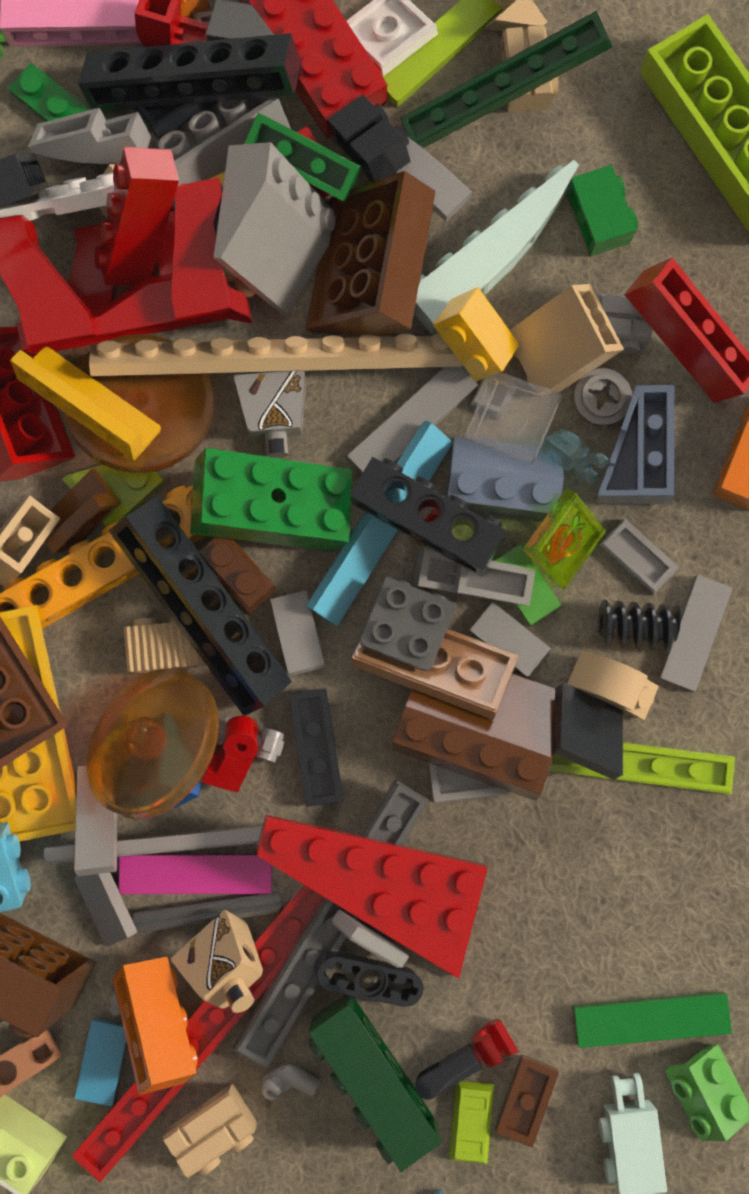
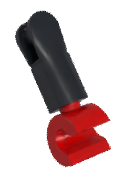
[416,1019,519,1100]

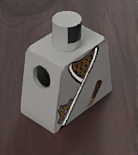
[234,371,306,458]

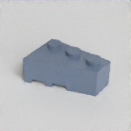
[597,385,675,504]

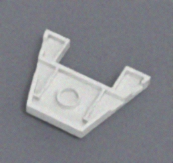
[0,173,114,220]

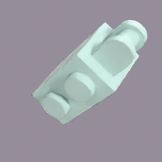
[599,1073,667,1194]

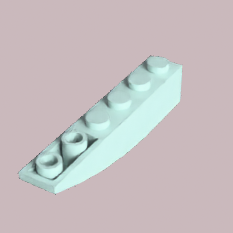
[414,160,579,335]

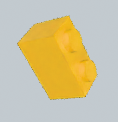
[433,287,520,382]

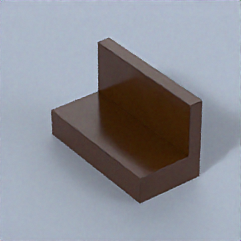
[45,469,122,553]

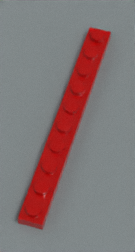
[71,885,323,1183]

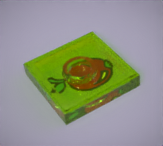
[523,489,606,590]

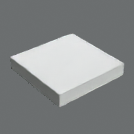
[347,0,438,77]

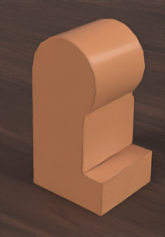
[0,1029,62,1097]

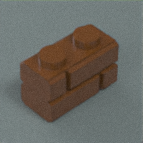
[198,537,277,614]

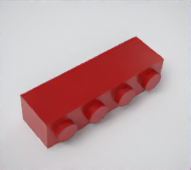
[94,147,179,285]
[624,257,749,403]

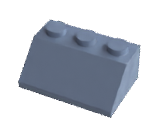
[446,436,564,522]

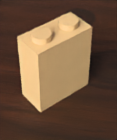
[510,284,624,397]

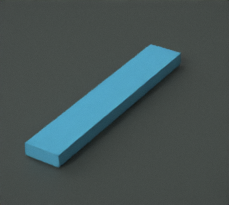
[306,421,453,627]

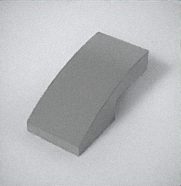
[270,590,325,676]

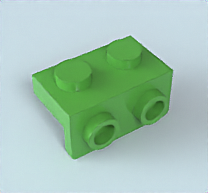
[665,1044,749,1142]

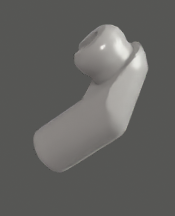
[261,1064,321,1100]

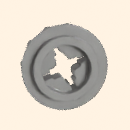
[573,368,632,427]

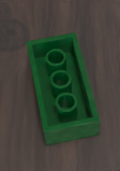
[308,994,441,1172]

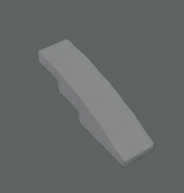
[391,138,472,222]

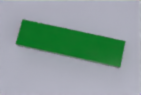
[573,992,732,1048]

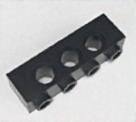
[349,456,506,577]

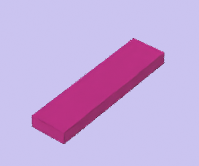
[119,854,272,894]

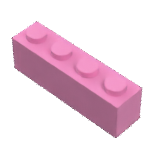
[0,0,143,46]

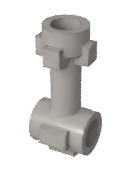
[212,717,285,763]

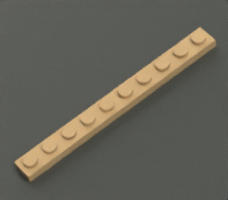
[89,333,462,376]

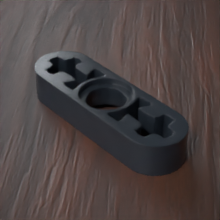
[314,951,424,1007]

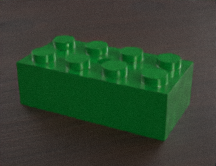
[190,448,352,552]

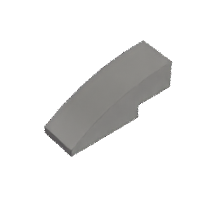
[28,108,151,164]
[413,549,536,606]

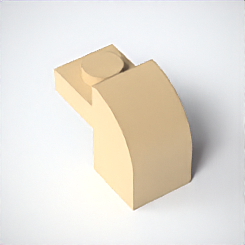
[567,650,659,720]

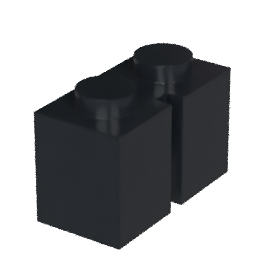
[328,94,411,182]

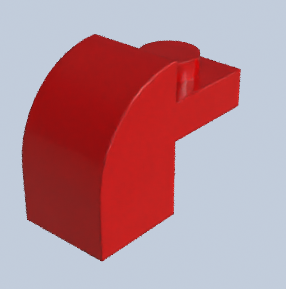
[134,0,209,47]

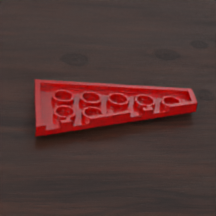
[255,814,488,979]

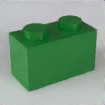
[566,165,638,257]

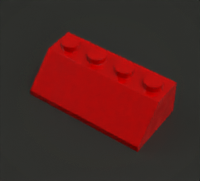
[0,327,75,482]

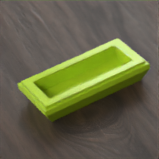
[449,1080,494,1165]

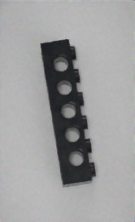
[78,33,301,111]
[108,496,292,716]

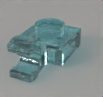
[538,428,609,484]

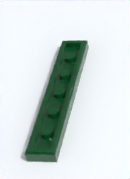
[400,10,612,148]

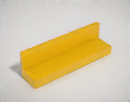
[10,347,161,461]

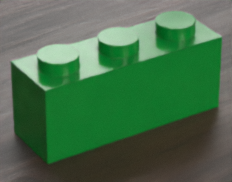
[244,112,362,201]

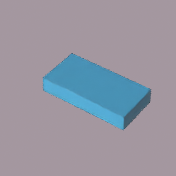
[75,1018,127,1107]

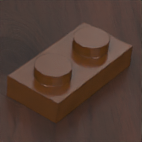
[494,1054,559,1148]

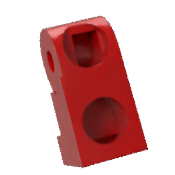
[202,715,258,793]

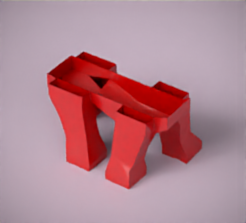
[0,178,253,355]

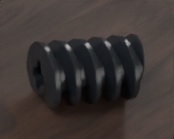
[598,599,681,652]

